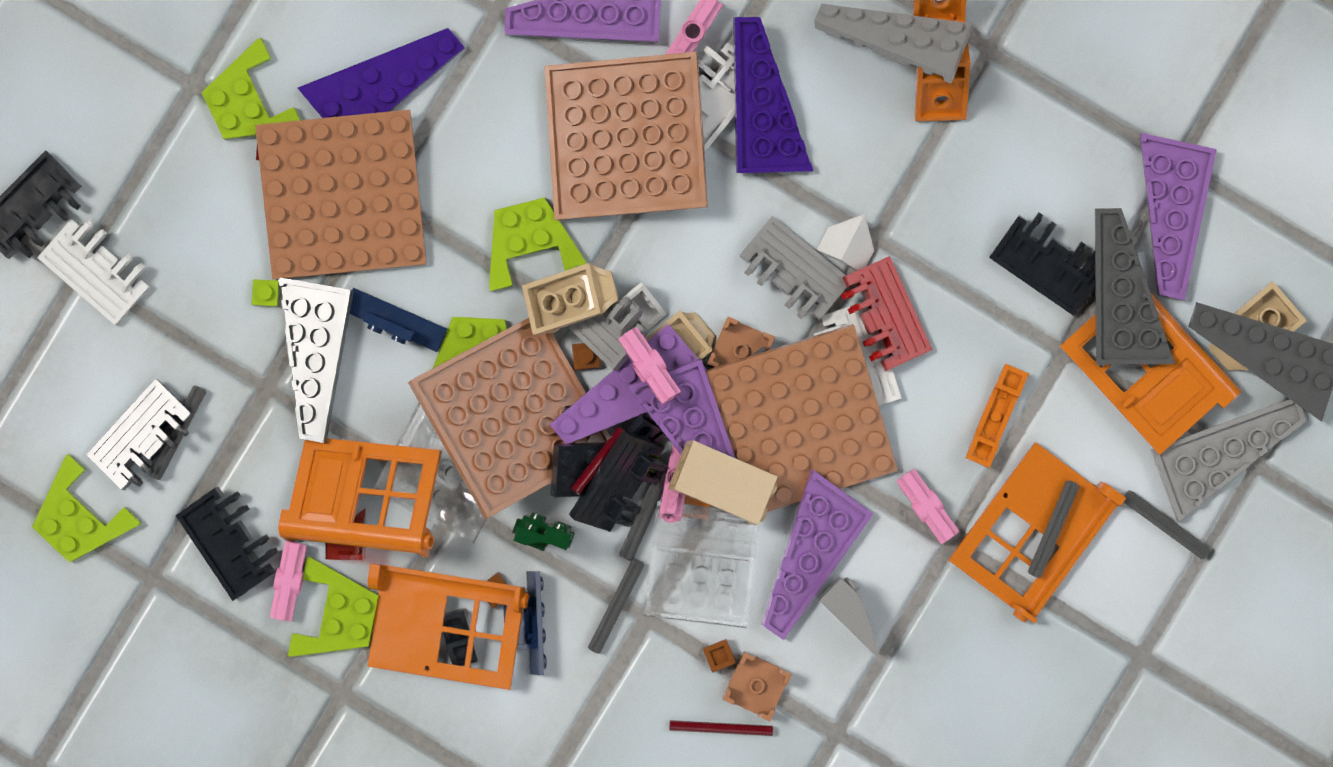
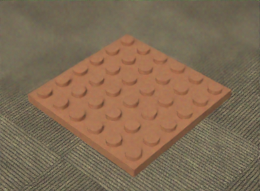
[544,52,708,220]
[255,110,427,279]
[408,318,611,520]
[705,324,898,512]

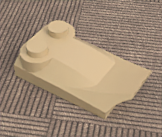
[522,263,618,336]
[1208,281,1307,371]
[645,311,715,360]

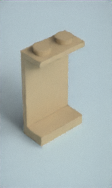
[668,440,777,525]

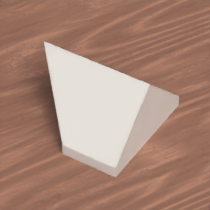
[817,214,874,271]
[618,282,667,330]

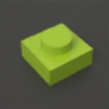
[251,279,280,307]

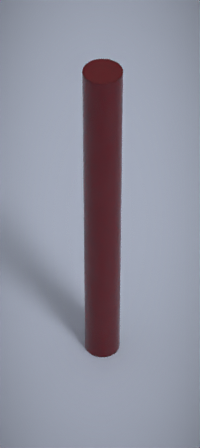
[669,720,773,736]

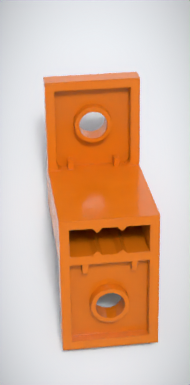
[913,0,971,121]

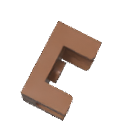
[707,316,775,368]
[722,651,792,722]

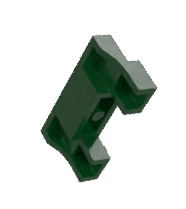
[512,512,575,551]

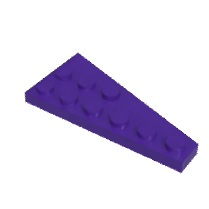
[733,17,814,173]
[297,28,465,118]

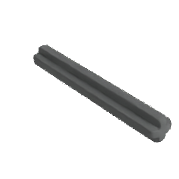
[149,385,206,480]
[619,470,667,561]
[1028,480,1079,578]
[1124,490,1211,559]
[588,558,644,654]

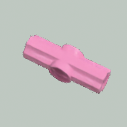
[666,0,723,54]
[618,327,681,405]
[658,445,686,523]
[896,468,959,544]
[270,541,307,622]

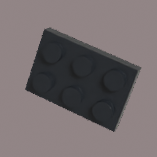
[550,442,606,498]

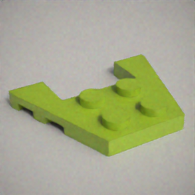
[201,37,300,140]
[489,197,587,292]
[432,317,507,369]
[32,454,142,562]
[288,557,379,657]

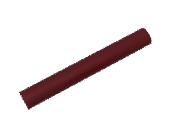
[571,427,623,495]

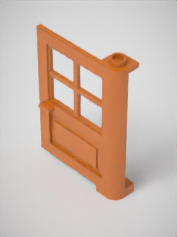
[1060,293,1241,455]
[278,438,442,557]
[948,442,1126,624]
[368,563,529,690]

